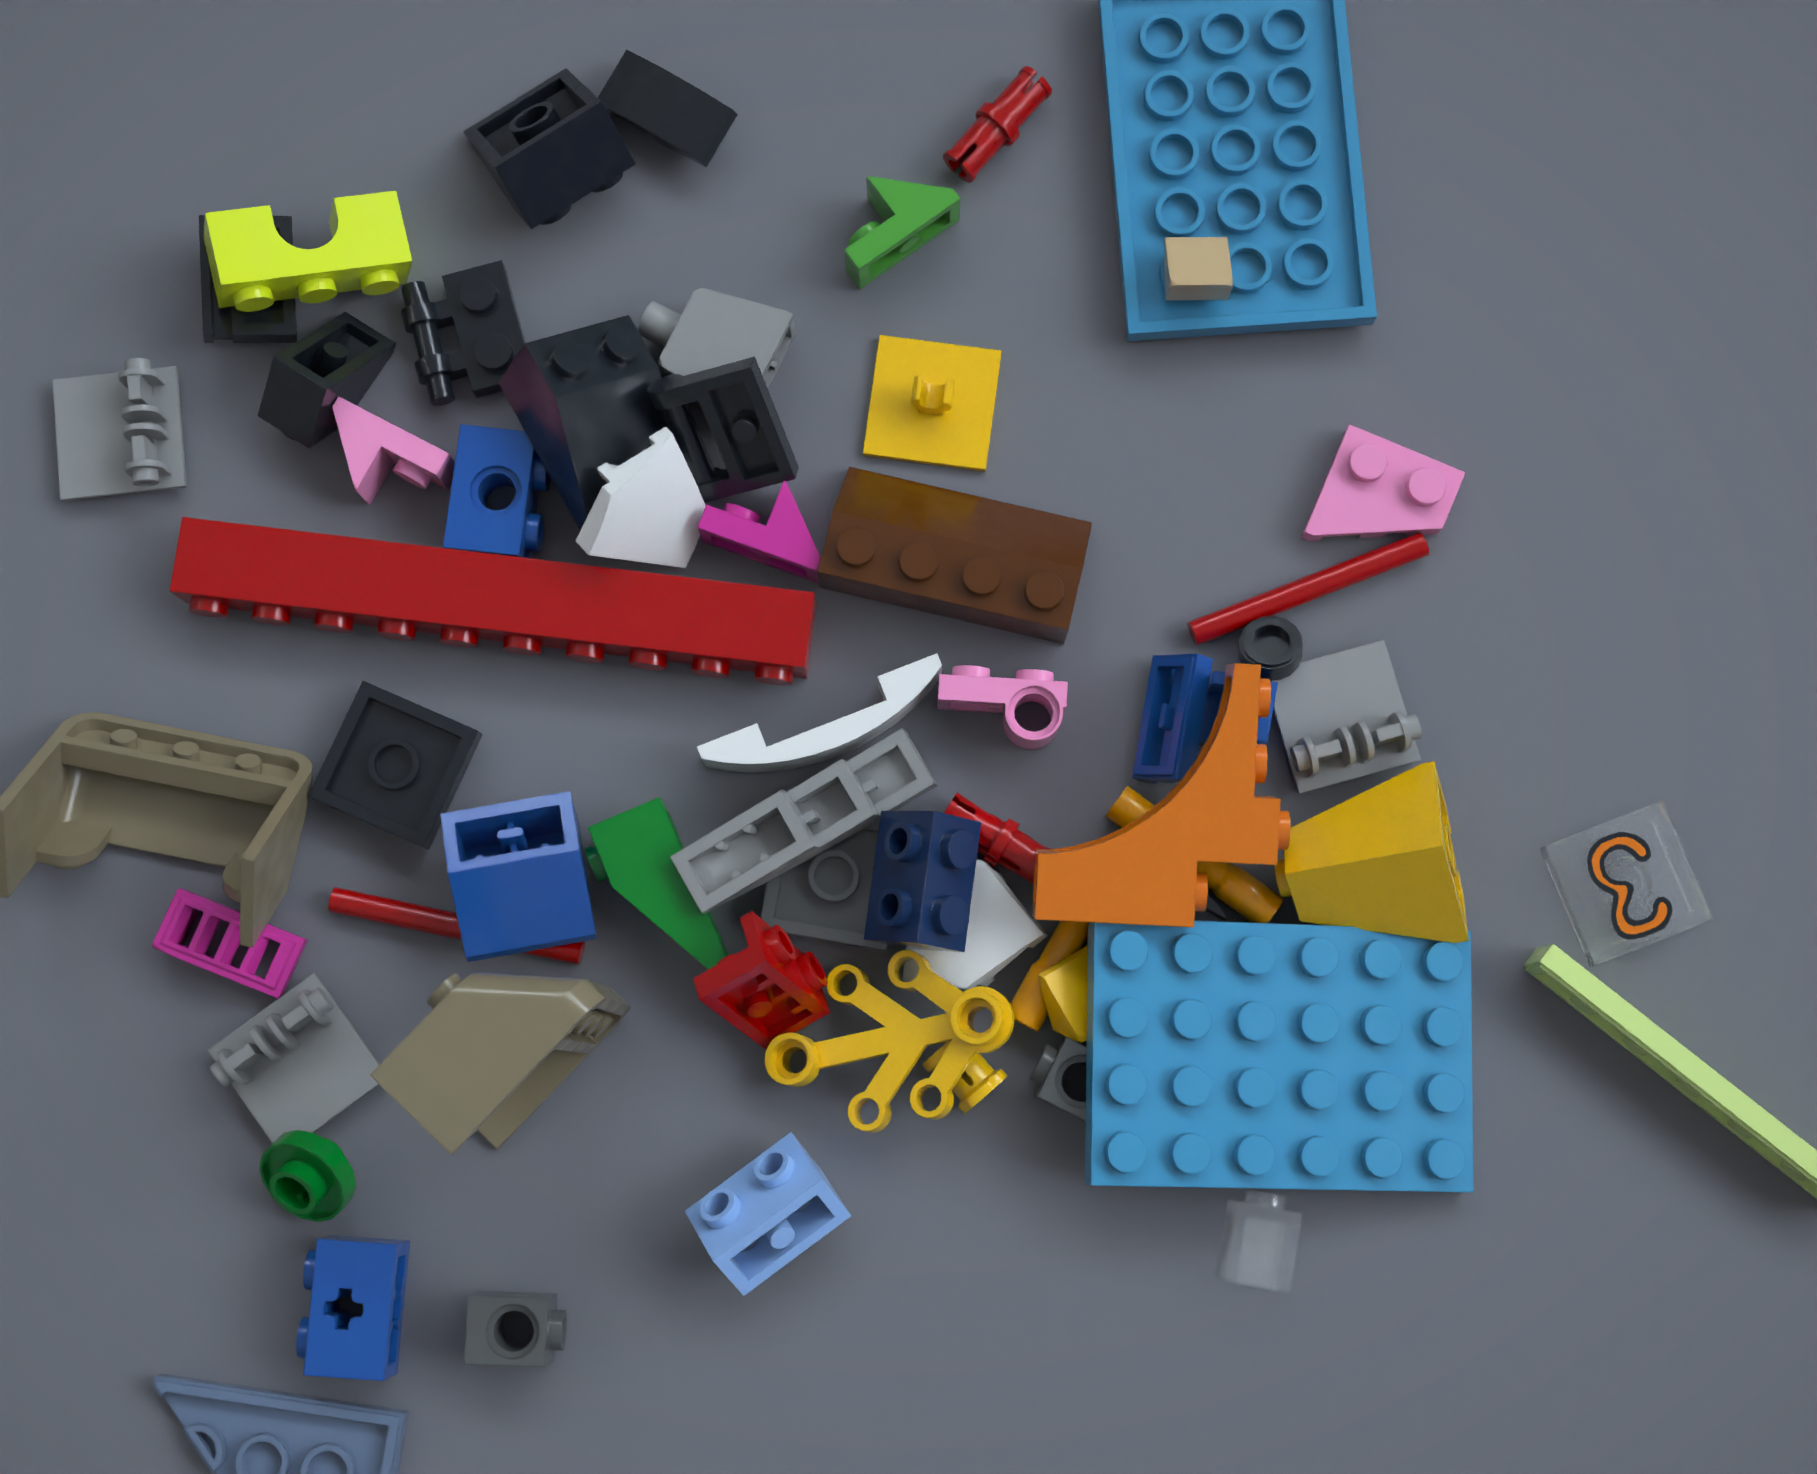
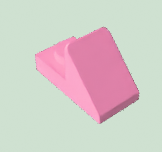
[332,396,455,504]

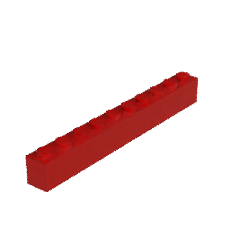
[169,517,817,686]

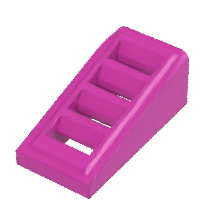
[152,888,308,999]

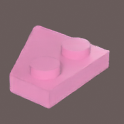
[1300,424,1466,541]

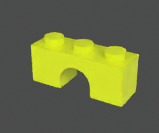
[203,191,412,312]

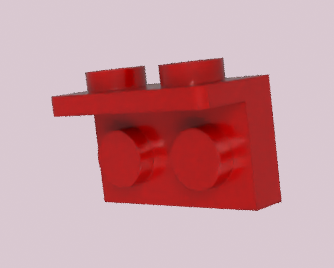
[693,911,830,1049]

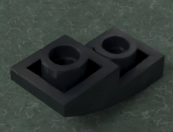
[598,49,738,167]

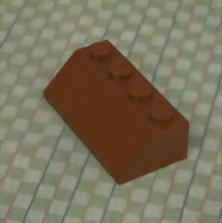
[818,467,1092,644]

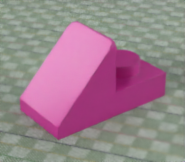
[698,481,821,584]

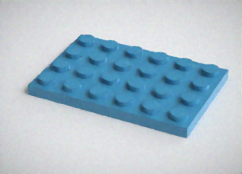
[1097,0,1377,342]
[1085,921,1473,1193]

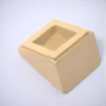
[1164,237,1233,301]

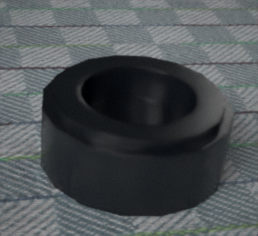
[1239,616,1303,681]

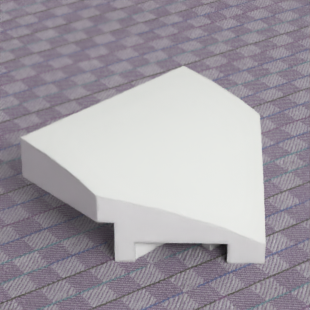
[576,427,706,568]
[902,860,1048,990]

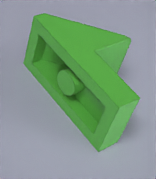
[844,176,961,289]

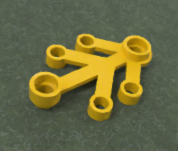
[765,950,1014,1133]

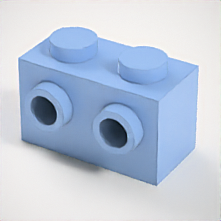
[685,1132,851,1296]

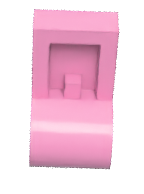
[937,665,1068,749]

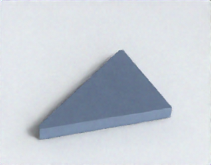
[153,1373,409,1474]

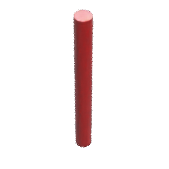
[1187,532,1429,646]
[328,887,585,965]

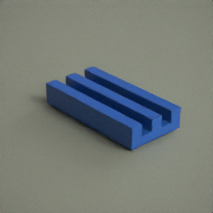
[1132,653,1213,784]

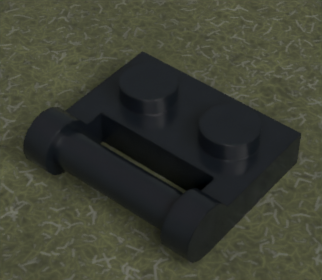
[647,356,799,502]

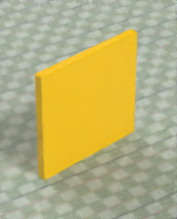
[863,335,1002,472]

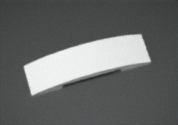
[697,653,942,773]

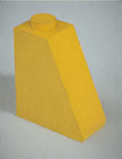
[1274,761,1469,943]

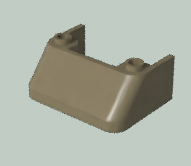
[0,712,312,948]
[370,972,631,1155]

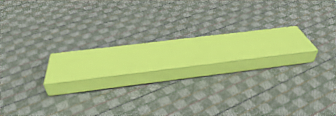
[1524,944,1817,1199]

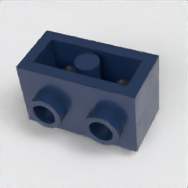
[864,811,981,952]

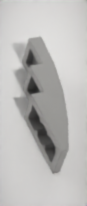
[670,728,938,914]

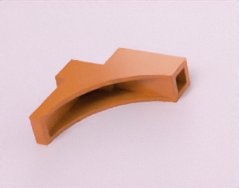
[1032,663,1291,927]

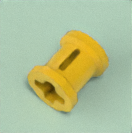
[922,1041,1007,1114]

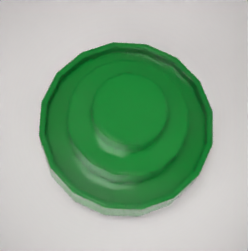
[259,1130,356,1222]

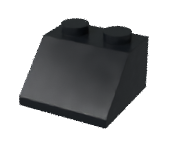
[464,68,636,229]

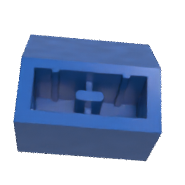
[440,791,597,962]

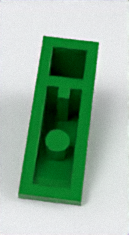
[584,797,729,969]

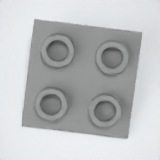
[52,358,187,501]
[1272,640,1422,794]
[208,973,380,1143]

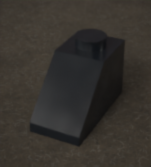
[257,312,396,449]

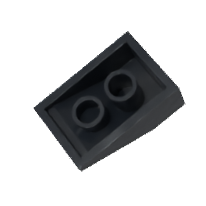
[498,315,671,531]

